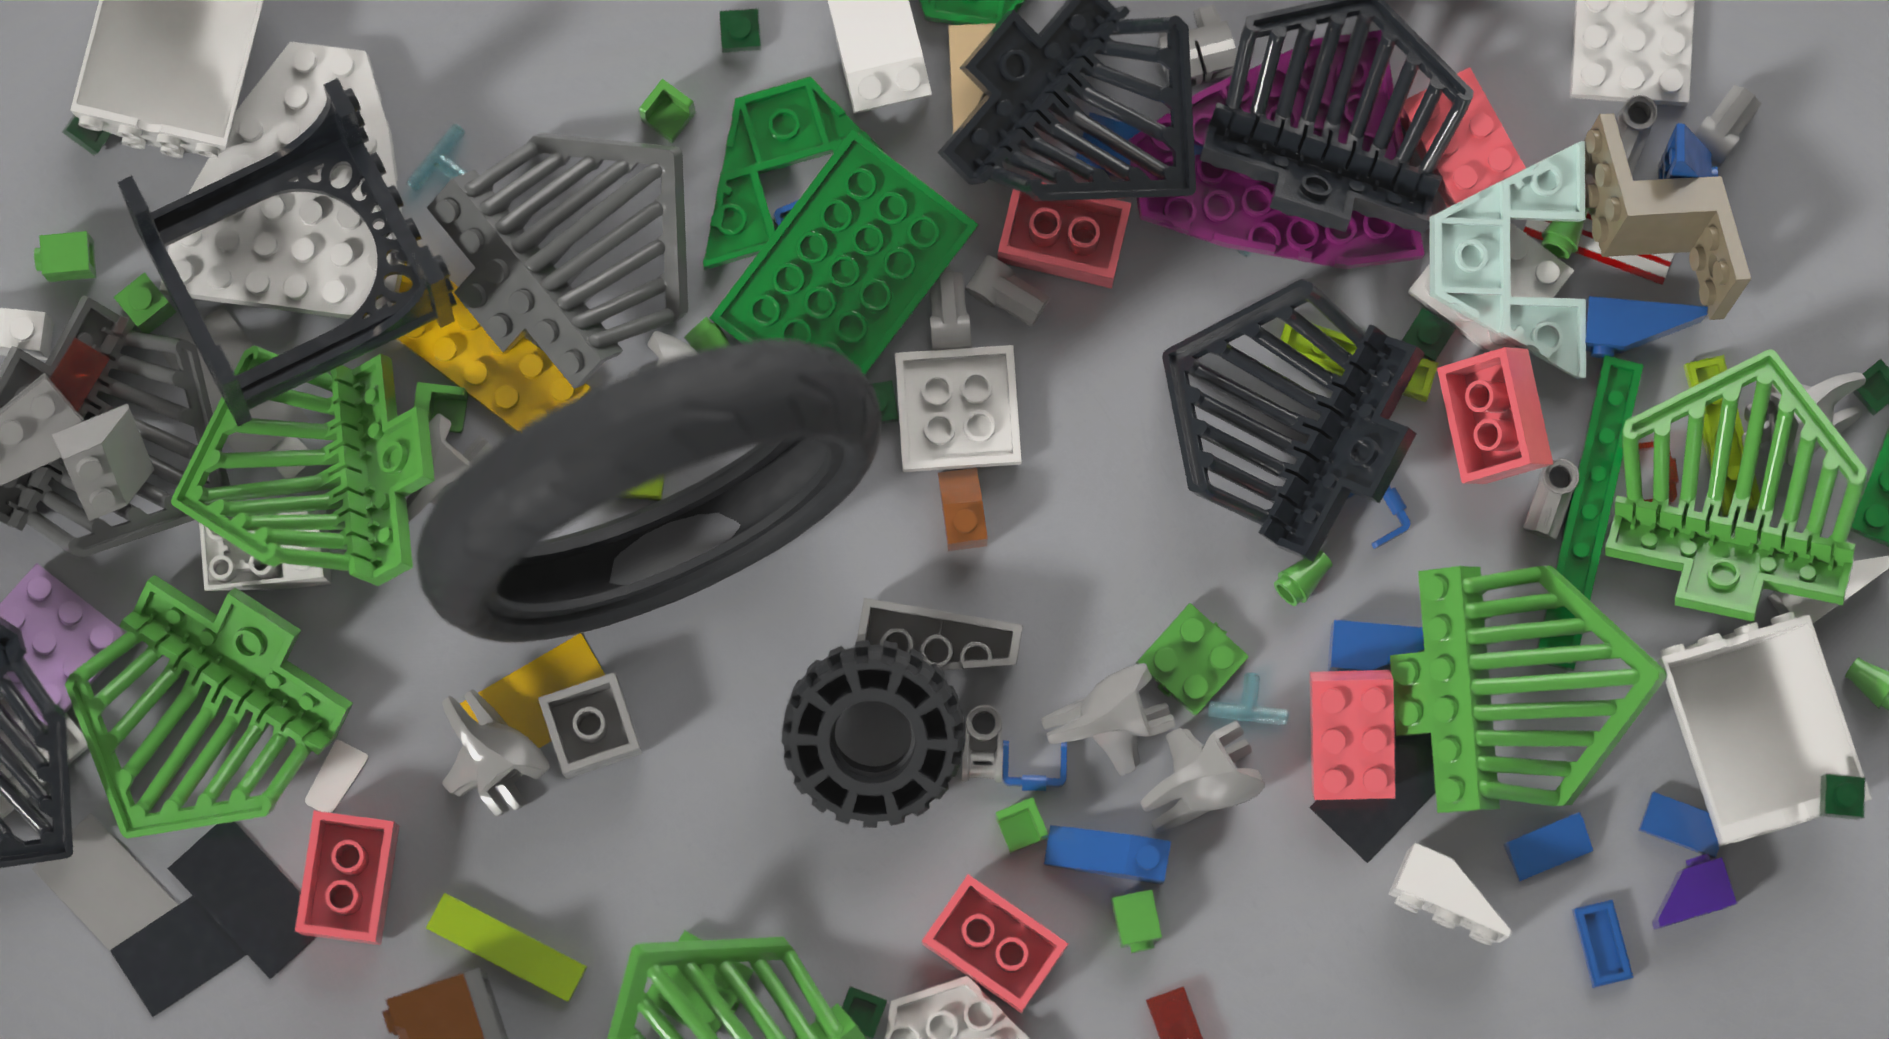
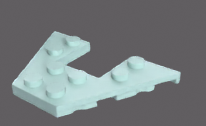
[1430,141,1586,379]

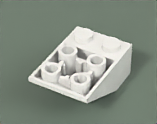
[199,510,332,591]
[1389,843,1512,946]

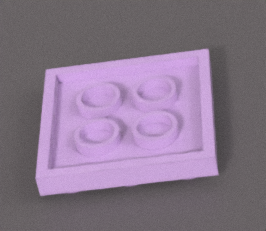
[0,563,125,725]

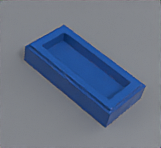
[1638,792,1720,858]
[1572,899,1634,988]

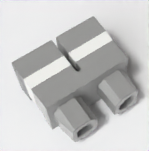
[1157,5,1237,87]

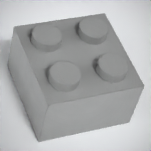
[538,672,643,779]

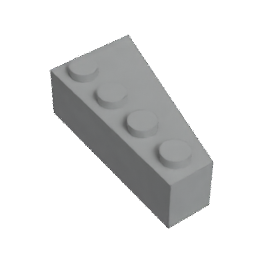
[0,373,85,486]
[856,598,1023,670]

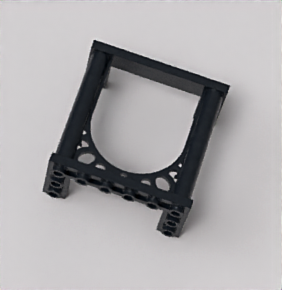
[117,78,457,426]

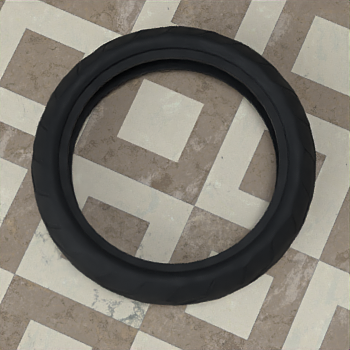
[416,339,881,643]

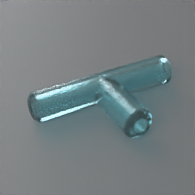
[406,123,467,191]
[1208,673,1289,725]

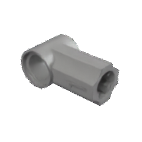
[1694,84,1762,167]
[1617,95,1658,175]
[965,255,1049,327]
[929,271,972,350]
[1523,458,1579,540]

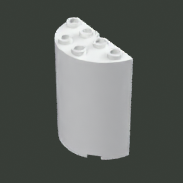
[70,0,264,158]
[1658,612,1872,846]

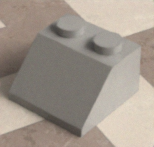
[52,404,154,521]

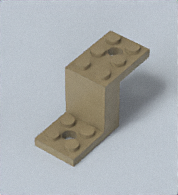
[1584,113,1751,320]

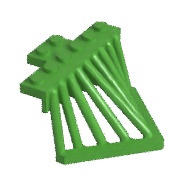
[171,346,435,586]
[1605,349,1867,622]
[1390,565,1667,813]
[65,575,353,838]
[607,937,867,1039]

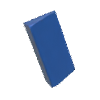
[1503,812,1594,882]

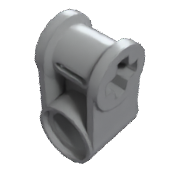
[962,705,1003,783]

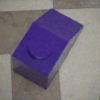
[1652,853,1737,930]

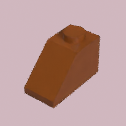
[938,468,988,551]

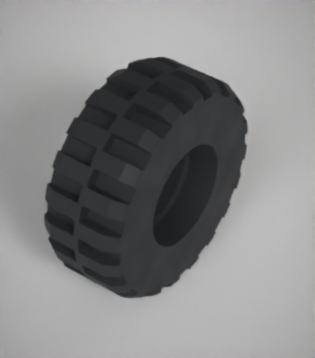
[782,640,964,828]

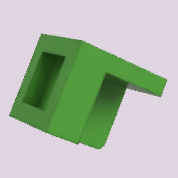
[639,78,696,143]
[413,382,468,433]
[995,797,1048,854]

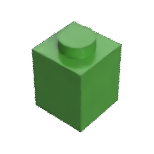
[34,231,96,282]
[114,272,176,333]
[1111,890,1162,953]

